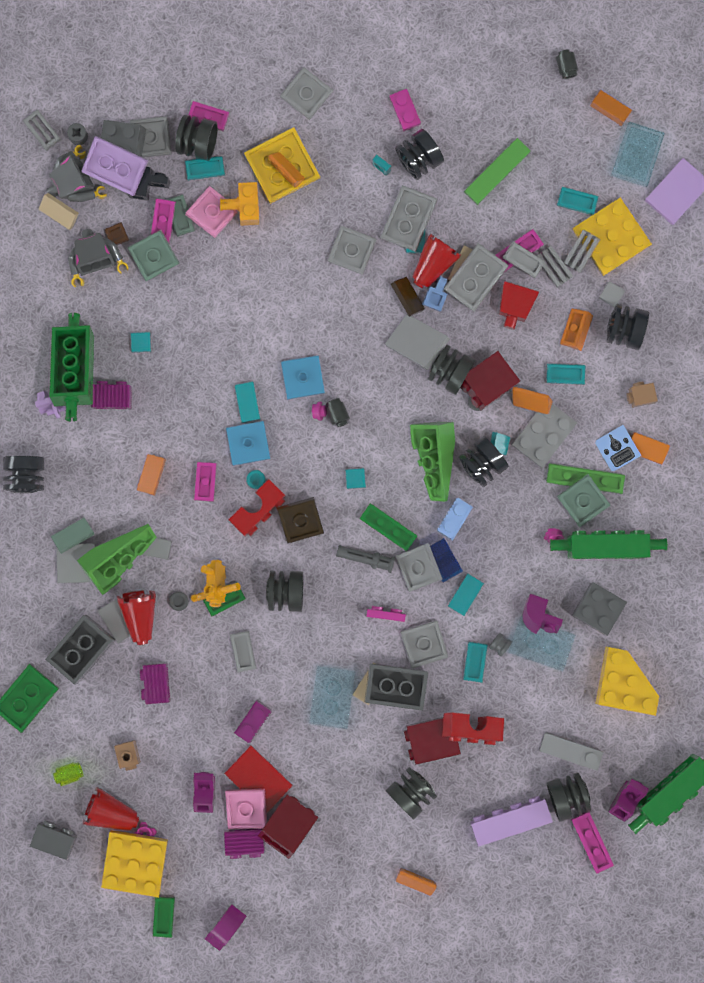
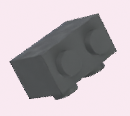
[29,821,77,860]

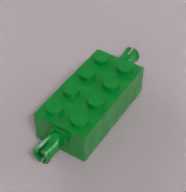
[49,313,94,422]
[550,530,668,559]
[628,754,704,834]

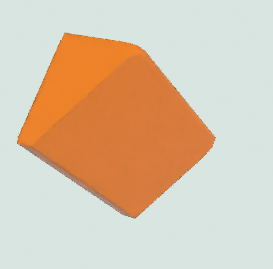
[590,90,632,126]
[269,152,305,188]
[560,308,593,351]
[512,387,553,414]
[631,432,670,465]
[137,454,166,496]
[396,868,437,896]

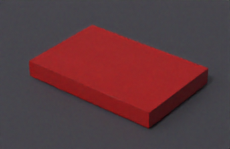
[224,745,293,814]

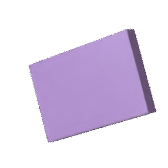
[81,136,149,196]
[645,158,704,225]

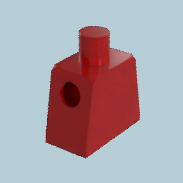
[499,281,539,330]

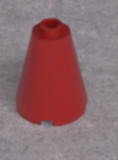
[412,233,461,289]
[117,590,156,645]
[83,787,139,831]

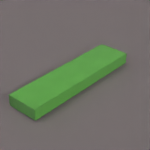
[464,138,531,205]
[546,463,625,494]

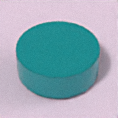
[246,470,266,489]

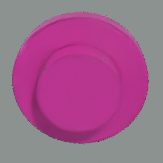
[312,402,327,421]

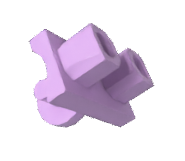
[35,391,66,419]

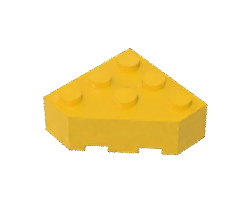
[595,647,659,716]

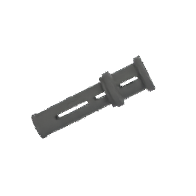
[336,545,395,573]

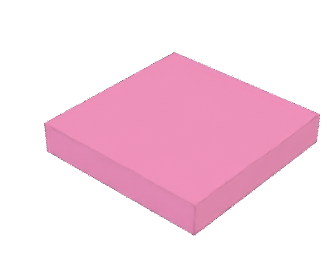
[185,186,238,238]
[225,789,267,829]

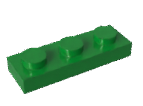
[360,503,417,552]

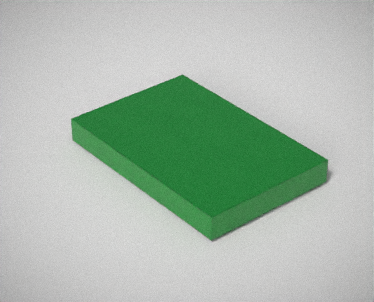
[0,664,60,733]

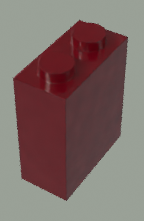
[460,351,521,411]
[404,717,461,765]
[258,794,319,859]

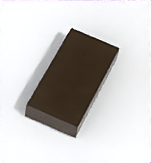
[390,276,425,317]

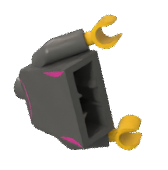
[47,145,107,202]
[68,229,129,287]

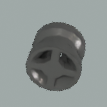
[67,123,88,145]
[489,633,512,657]

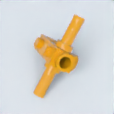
[191,560,241,607]

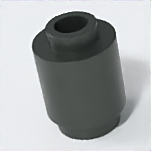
[556,49,578,79]
[326,398,350,428]

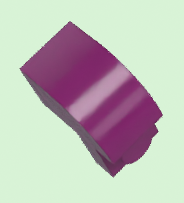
[522,594,563,634]
[193,772,215,813]
[608,779,649,822]
[205,904,247,951]

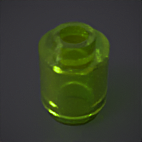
[53,762,84,787]

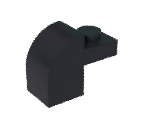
[128,167,170,201]

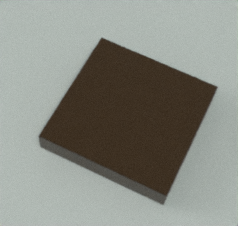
[277,497,324,544]

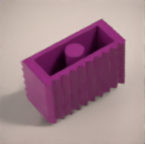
[91,381,132,409]
[140,663,170,704]
[234,700,272,743]
[224,829,265,859]

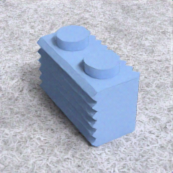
[437,498,473,541]

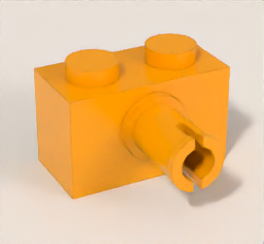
[220,182,259,226]

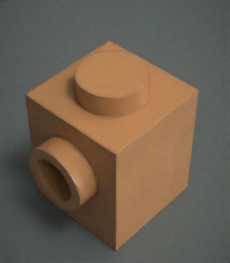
[626,381,658,408]
[114,740,141,771]

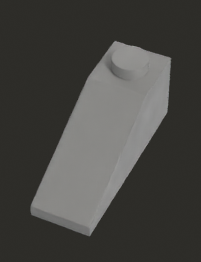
[539,733,603,771]

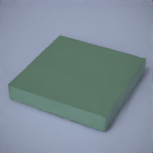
[128,230,180,281]
[557,474,611,528]

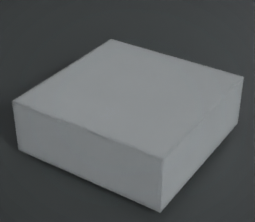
[599,281,625,308]

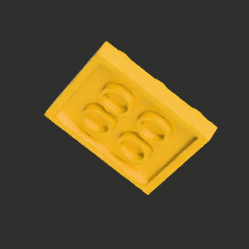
[244,127,320,204]
[572,197,652,276]
[101,830,168,898]

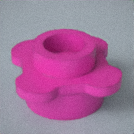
[544,528,564,543]
[134,822,157,837]

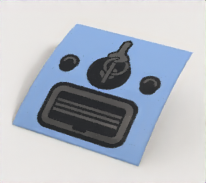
[595,425,641,471]

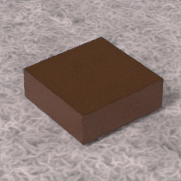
[104,222,129,245]

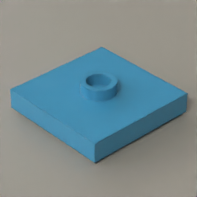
[281,355,325,400]
[226,421,271,466]

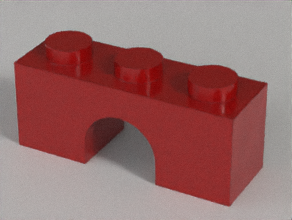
[228,479,286,537]
[442,712,504,745]

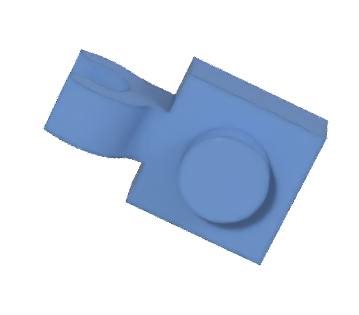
[422,276,447,312]

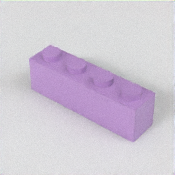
[470,796,553,847]

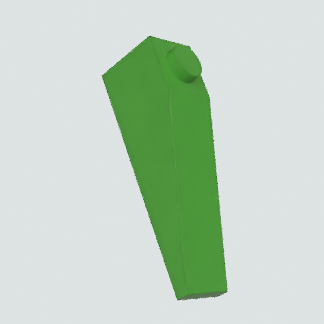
[410,422,455,502]
[77,524,157,595]

